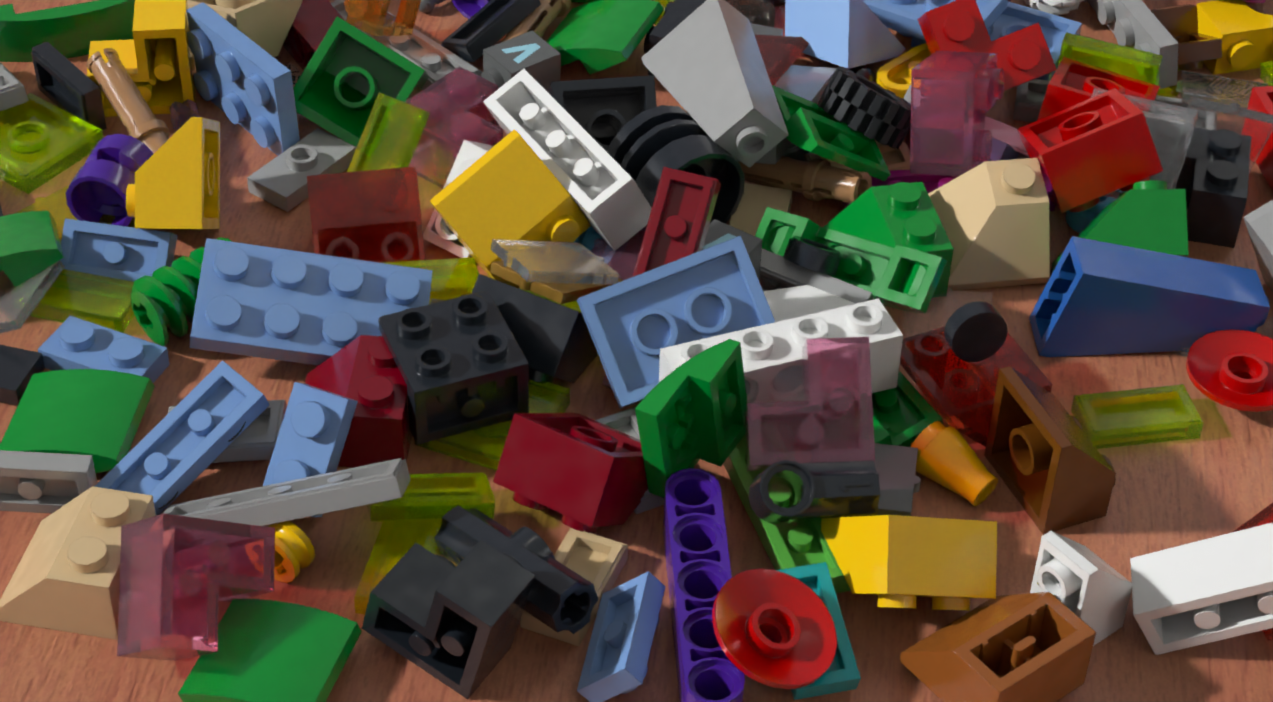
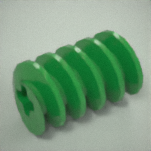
[130,237,233,346]

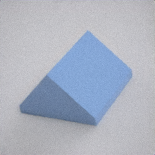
[785,0,906,69]

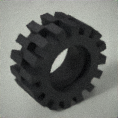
[818,67,919,149]

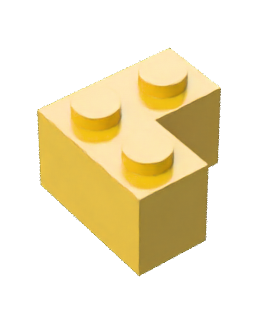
[87,0,196,117]

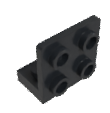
[378,291,529,445]

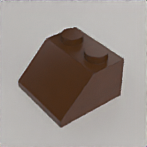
[984,366,1116,535]

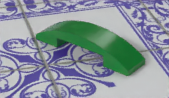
[0,0,135,62]
[755,207,947,314]

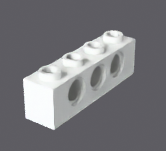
[483,69,652,251]
[659,298,903,423]

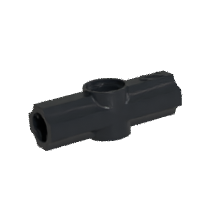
[434,505,598,634]

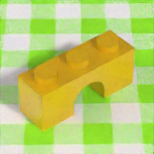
[1196,0,1273,75]

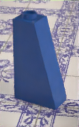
[1029,236,1270,357]

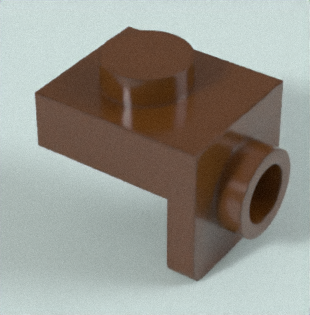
[1151,4,1222,70]

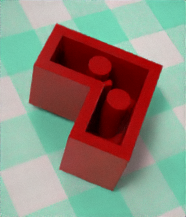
[917,0,1057,107]

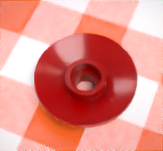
[1186,329,1273,412]
[712,568,837,689]

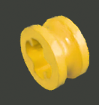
[251,521,315,583]

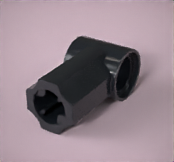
[748,460,880,524]

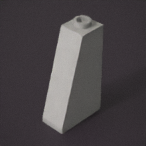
[641,0,789,168]

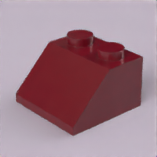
[305,335,412,468]
[493,413,648,533]

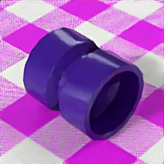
[66,134,154,227]

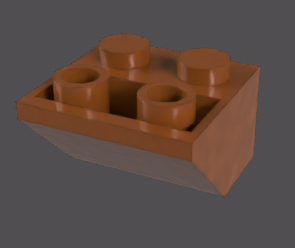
[900,592,1096,702]

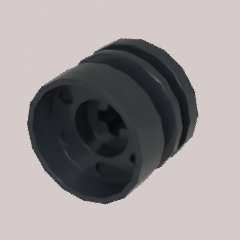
[607,105,745,229]

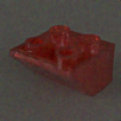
[307,166,426,269]
[900,326,1052,447]

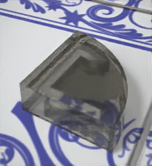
[729,0,775,27]

